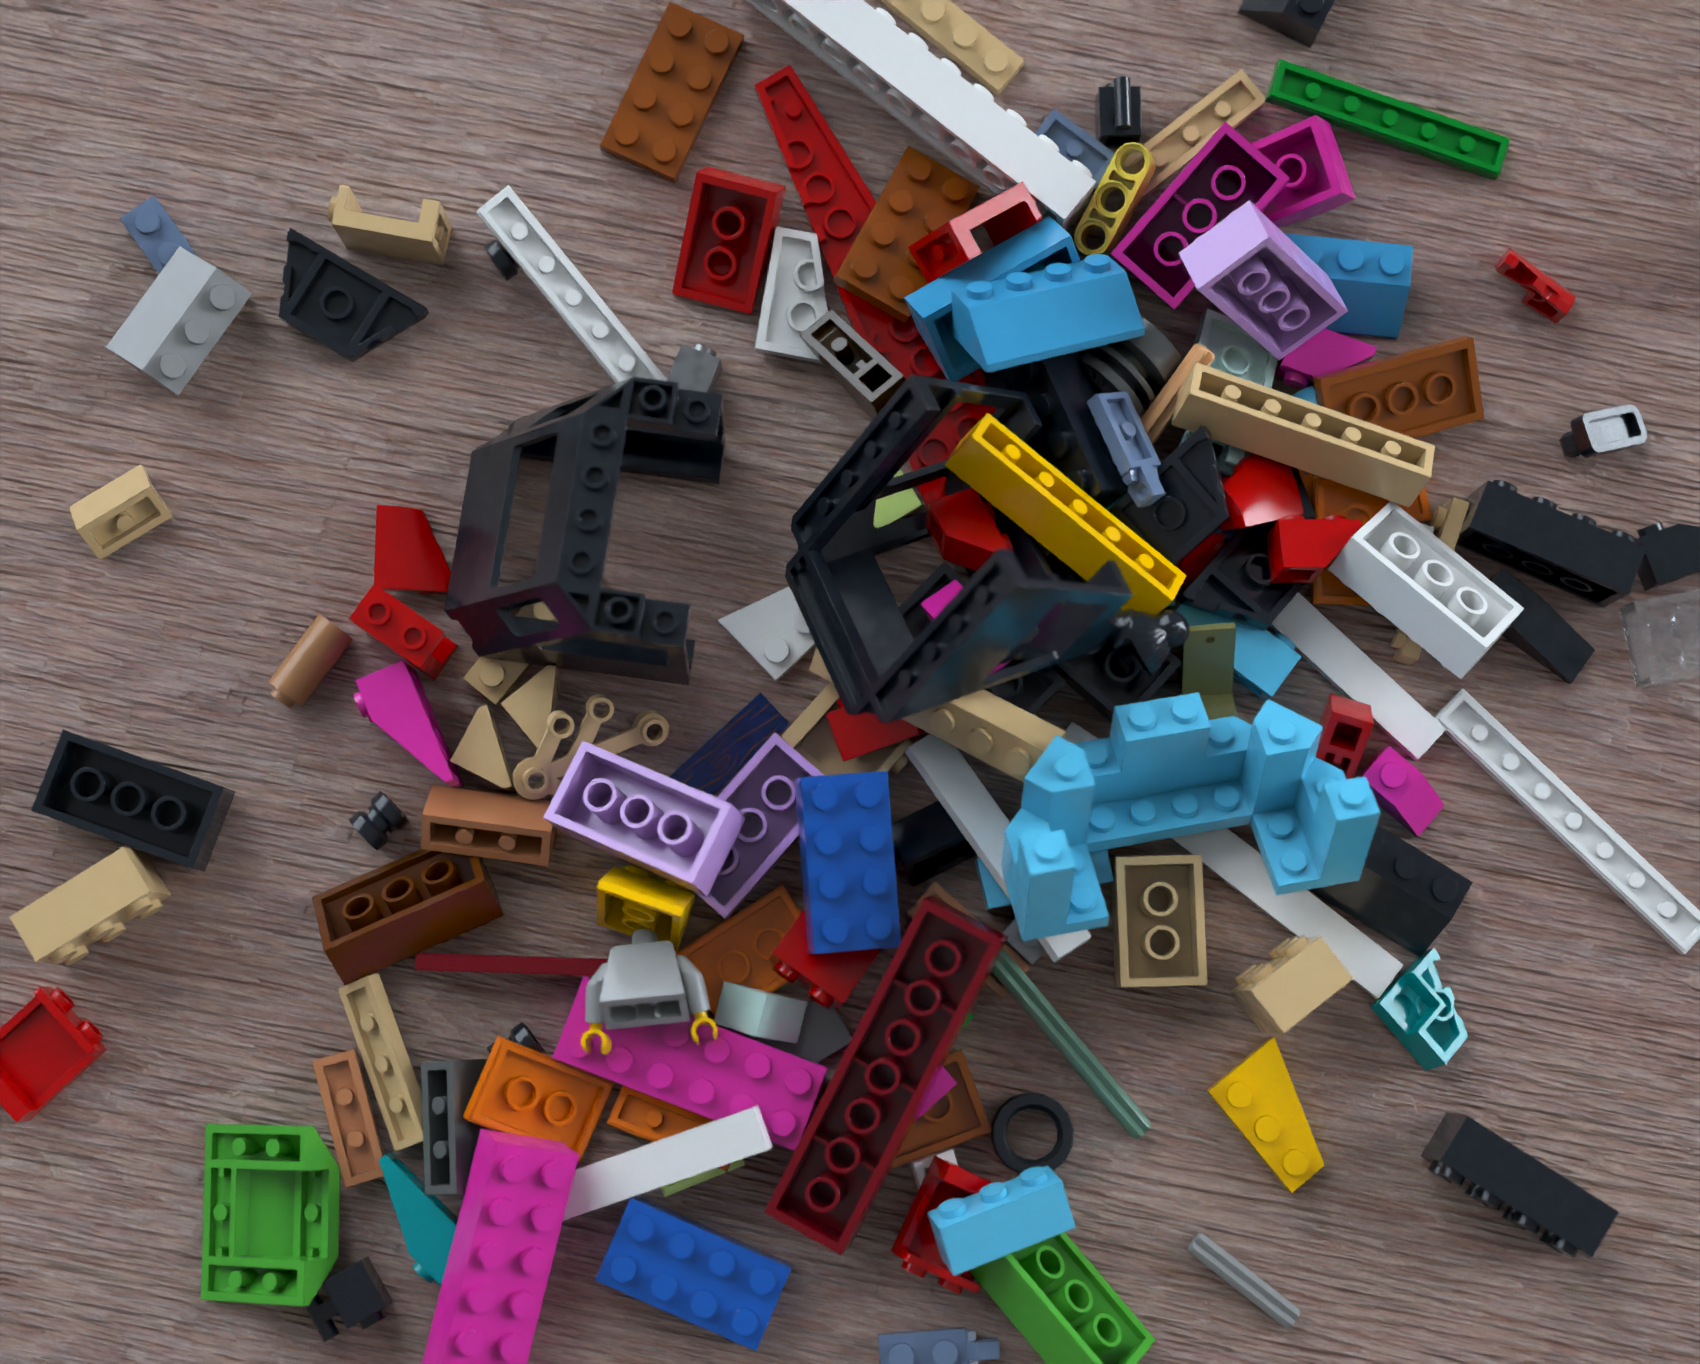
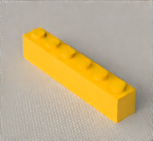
[945,412,1187,616]

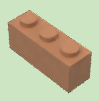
[421,785,557,866]

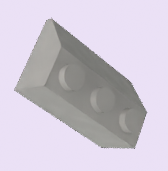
[106,246,252,398]

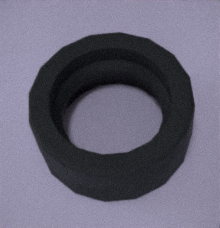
[990,1092,1074,1174]

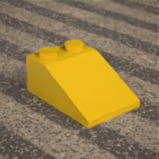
[596,866,696,952]

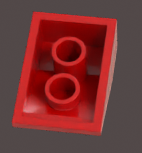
[672,166,786,314]

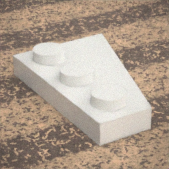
[754,226,829,364]
[718,587,816,682]

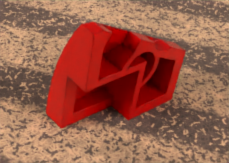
[1495,248,1576,324]
[1221,453,1304,530]
[374,505,451,595]

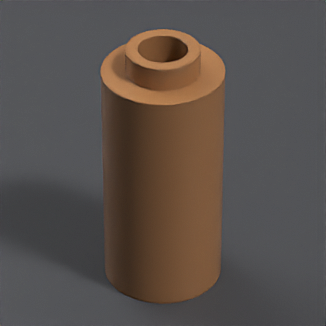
[268,614,353,708]

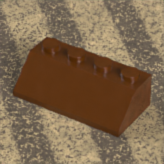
[312,849,504,985]

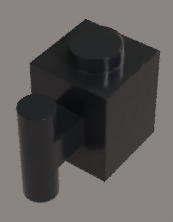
[1095,77,1142,148]
[305,1257,393,1342]

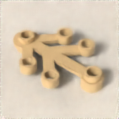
[512,694,669,800]

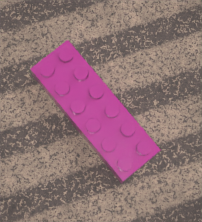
[552,976,830,1151]
[422,1129,579,1364]

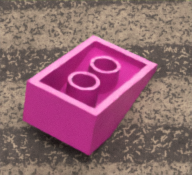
[1251,115,1356,228]
[354,660,464,788]

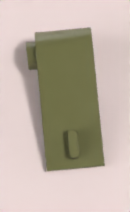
[1180,622,1237,720]

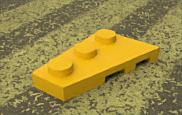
[1207,1037,1325,1193]

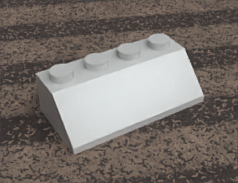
[1328,501,1524,679]

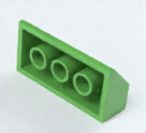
[970,1232,1155,1364]

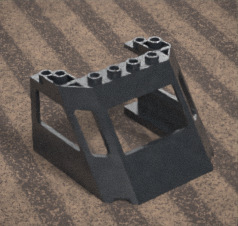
[785,375,1133,723]
[444,377,726,685]

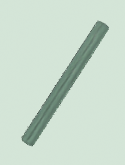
[991,948,1151,1139]

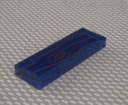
[669,693,790,796]

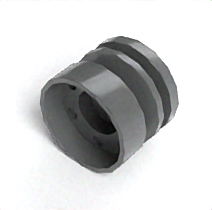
[1077,316,1183,415]

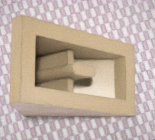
[501,665,560,749]
[450,705,516,792]

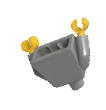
[581,929,718,1055]

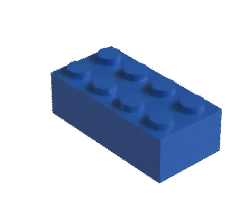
[795,771,901,954]
[595,1195,792,1351]

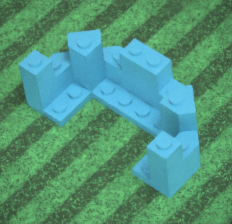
[1001,692,1380,941]

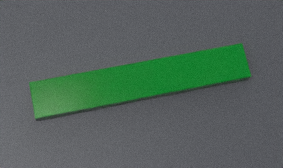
[1265,59,1510,180]

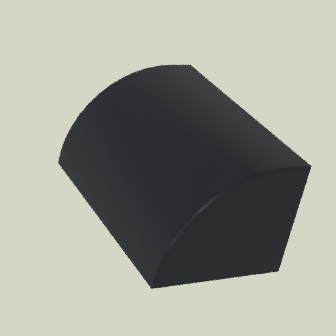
[892,800,977,887]

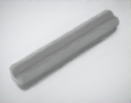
[1187,1233,1301,1329]

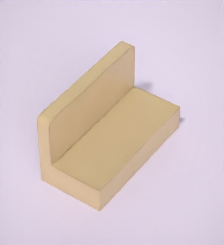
[69,465,173,560]

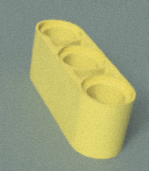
[1074,142,1156,256]

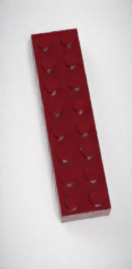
[764,896,1008,1255]

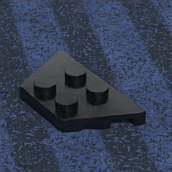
[279,228,429,363]
[1108,426,1231,566]
[1177,520,1306,631]

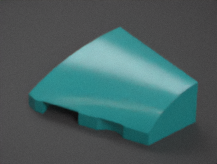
[1370,948,1468,1071]

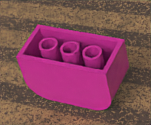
[1110,121,1290,310]

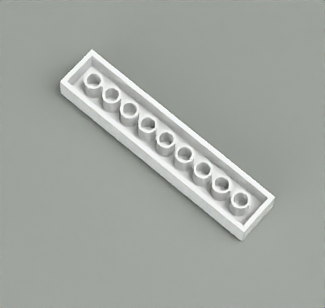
[746,0,1096,231]

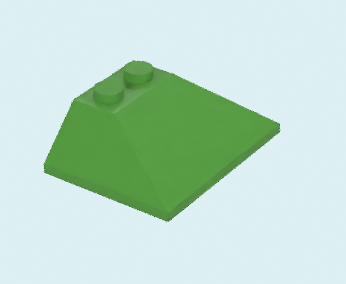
[201,1124,340,1306]

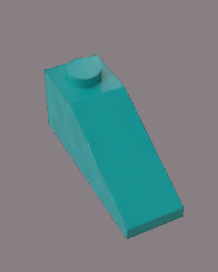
[379,1152,458,1285]

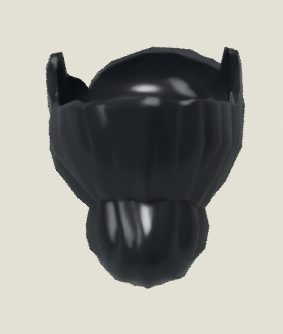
[1108,608,1190,676]

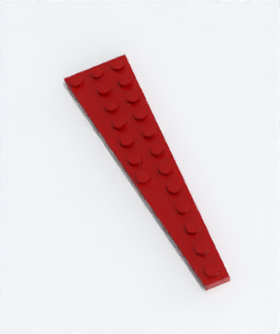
[755,64,996,509]

